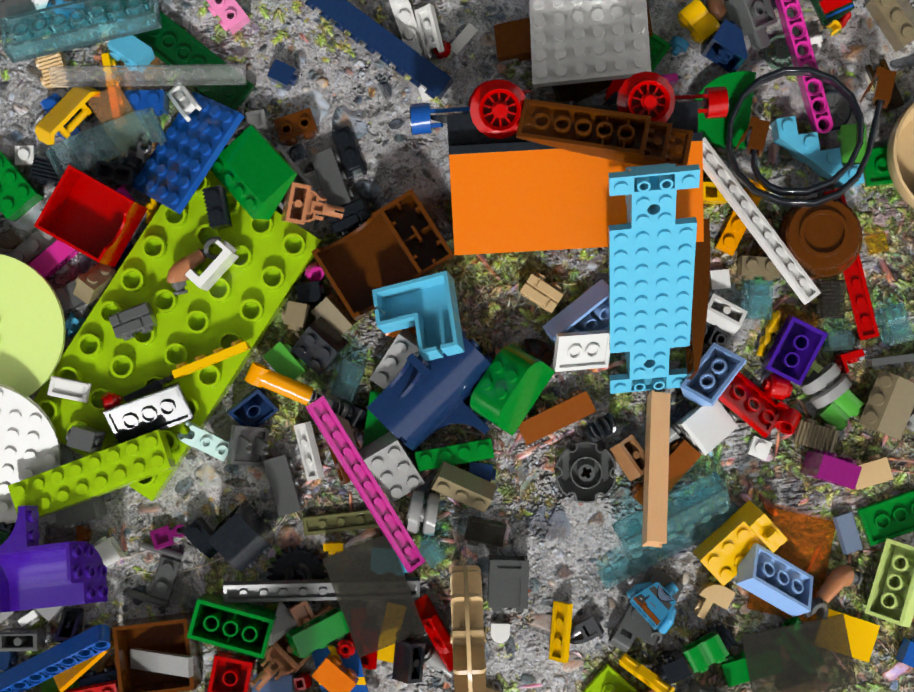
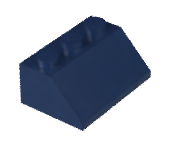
[701,19,748,73]

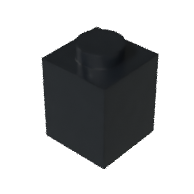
[296,281,326,304]

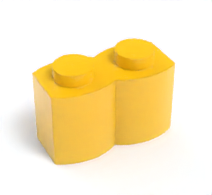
[677,0,721,45]

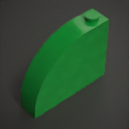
[694,71,756,151]

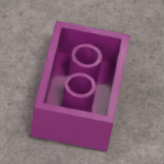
[800,449,862,490]

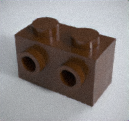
[273,107,319,146]

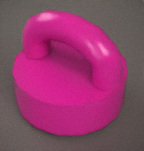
[305,262,325,282]

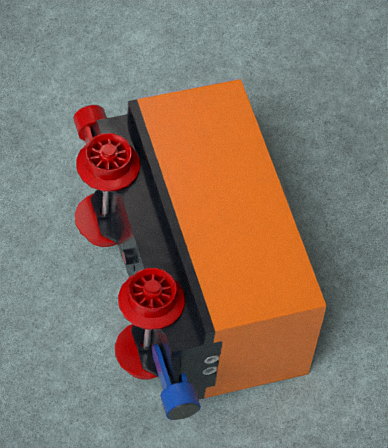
[409,71,729,255]

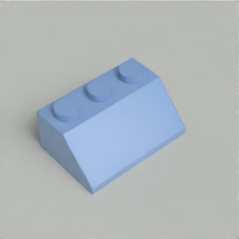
[680,342,747,406]

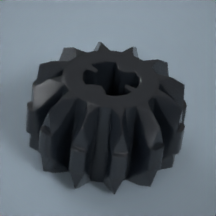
[584,414,619,442]

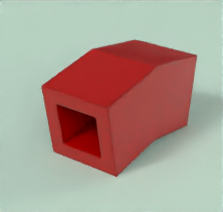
[293,671,313,691]

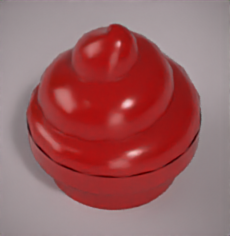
[101,392,123,409]

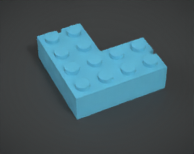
[372,271,465,361]

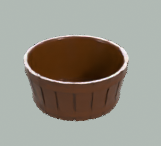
[778,197,863,279]

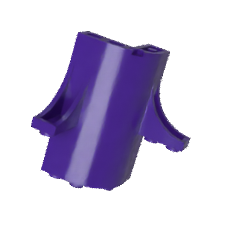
[0,505,108,613]

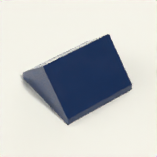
[227,387,279,427]

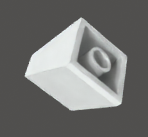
[675,399,738,456]

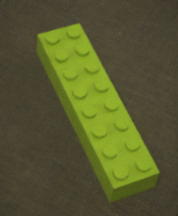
[8,430,177,519]

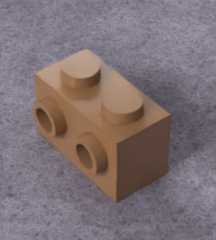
[608,434,645,481]

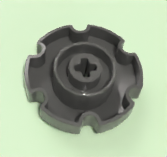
[555,441,616,503]

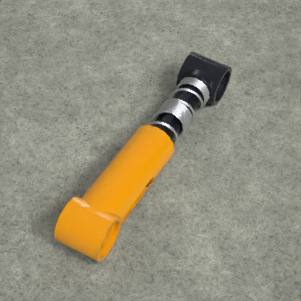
[244,362,367,428]

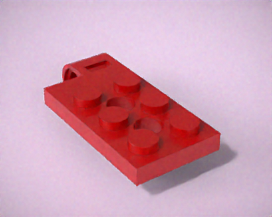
[718,372,802,438]

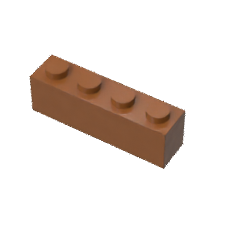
[518,389,597,445]
[630,439,702,507]

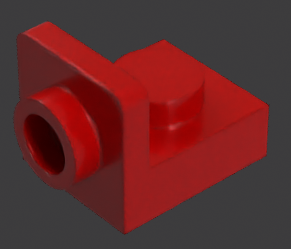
[834,348,865,374]

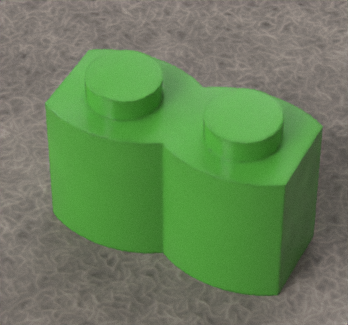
[816,389,863,431]

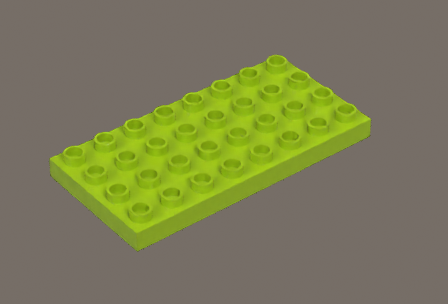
[33,170,324,501]

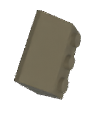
[865,0,914,52]
[859,370,914,441]
[428,461,496,513]

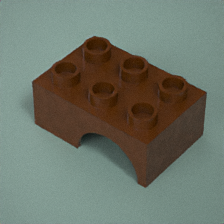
[312,189,454,321]

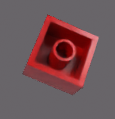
[207,651,257,692]

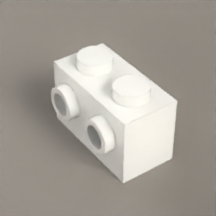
[706,293,748,336]

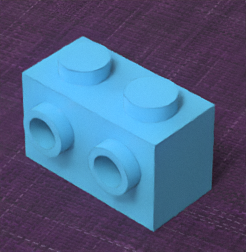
[107,28,155,74]

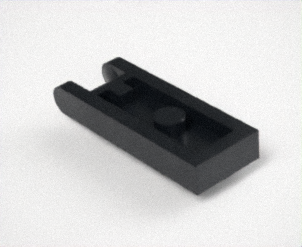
[331,126,367,181]

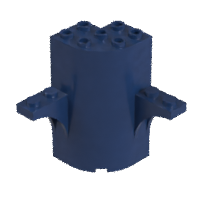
[367,328,493,451]

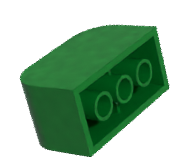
[470,344,555,436]
[187,593,277,659]

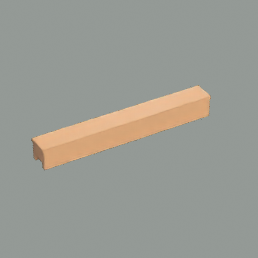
[642,390,671,548]

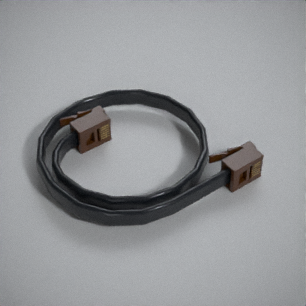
[726,66,897,207]

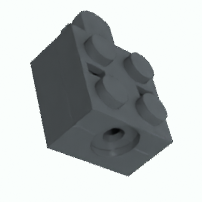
[724,0,778,51]

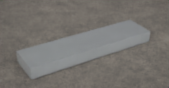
[130,647,194,678]

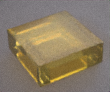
[864,232,889,255]

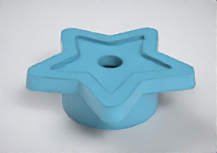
[65,313,85,337]

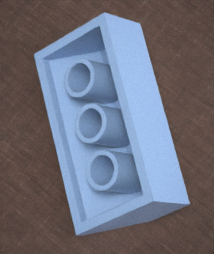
[542,279,609,344]
[736,543,814,617]

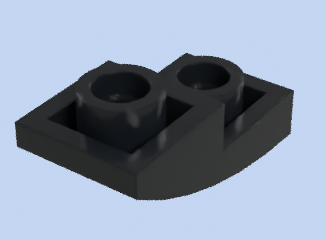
[704,322,731,348]

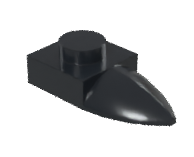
[524,339,555,369]
[570,615,605,644]

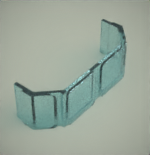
[45,107,168,179]

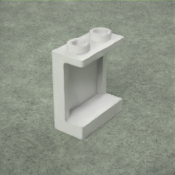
[185,239,239,291]

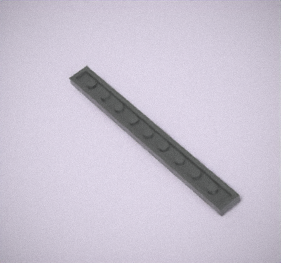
[223,577,420,603]

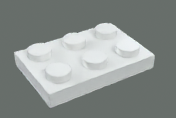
[552,330,610,372]

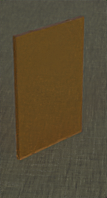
[747,507,836,624]

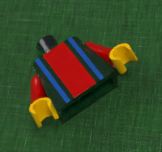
[810,0,856,35]

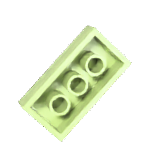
[865,538,914,628]

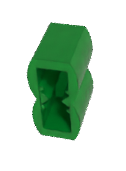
[681,630,729,673]

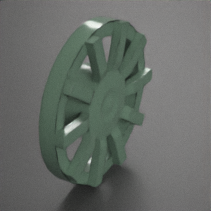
[764,35,800,70]

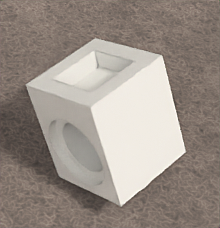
[94,536,125,567]

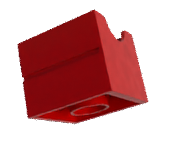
[34,165,148,267]

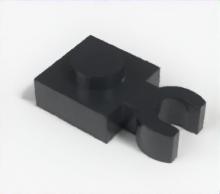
[121,137,152,172]

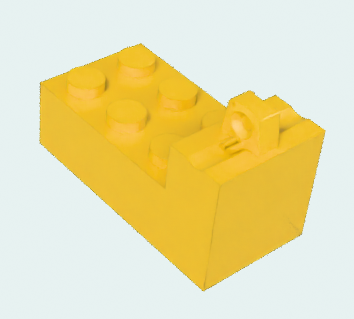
[692,500,788,586]

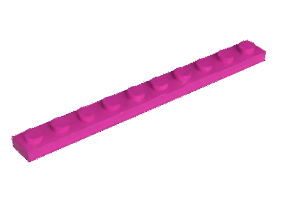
[305,396,426,573]

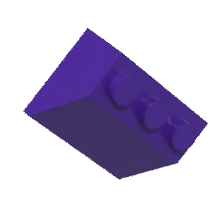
[762,315,828,386]

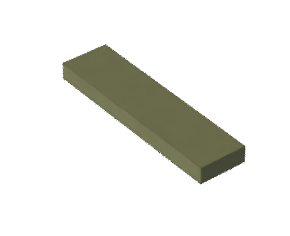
[302,509,379,536]

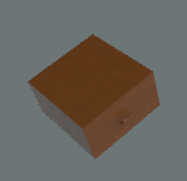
[112,612,203,692]

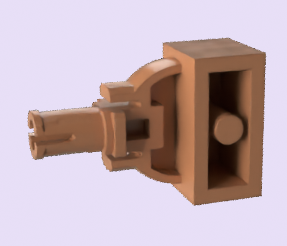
[281,182,344,225]
[250,634,312,692]

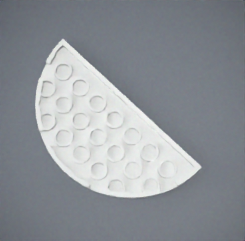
[0,383,61,525]

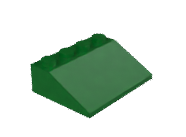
[210,125,298,220]

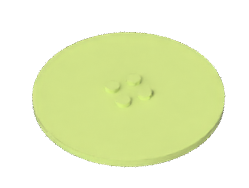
[0,254,66,397]

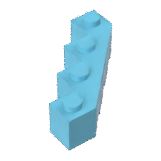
[771,116,865,188]

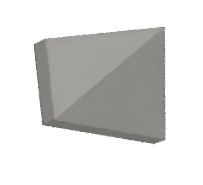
[269,602,298,646]

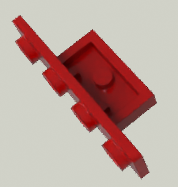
[411,594,453,672]

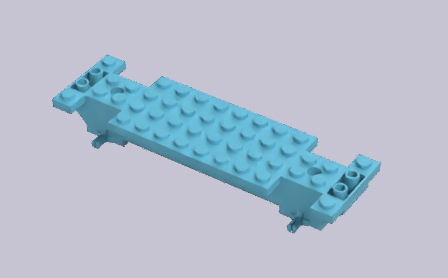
[608,163,700,394]

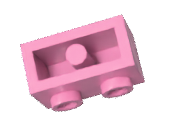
[206,0,250,35]

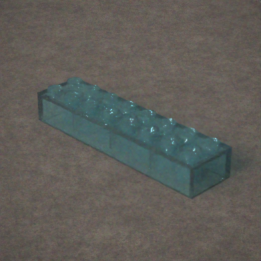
[1,0,162,63]

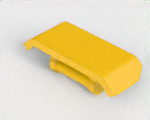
[35,85,101,145]

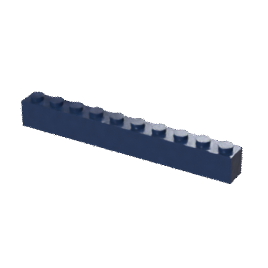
[304,0,454,100]

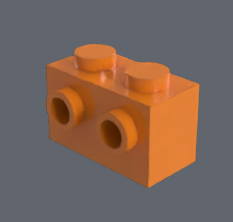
[312,653,359,692]

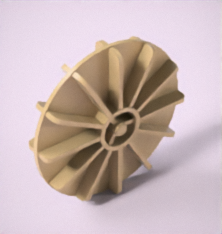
[450,564,487,692]

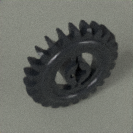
[266,544,330,607]

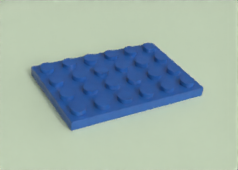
[132,91,245,214]

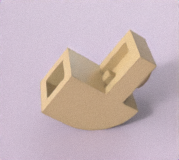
[693,582,736,620]

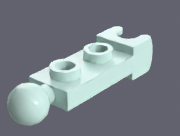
[177,420,229,462]

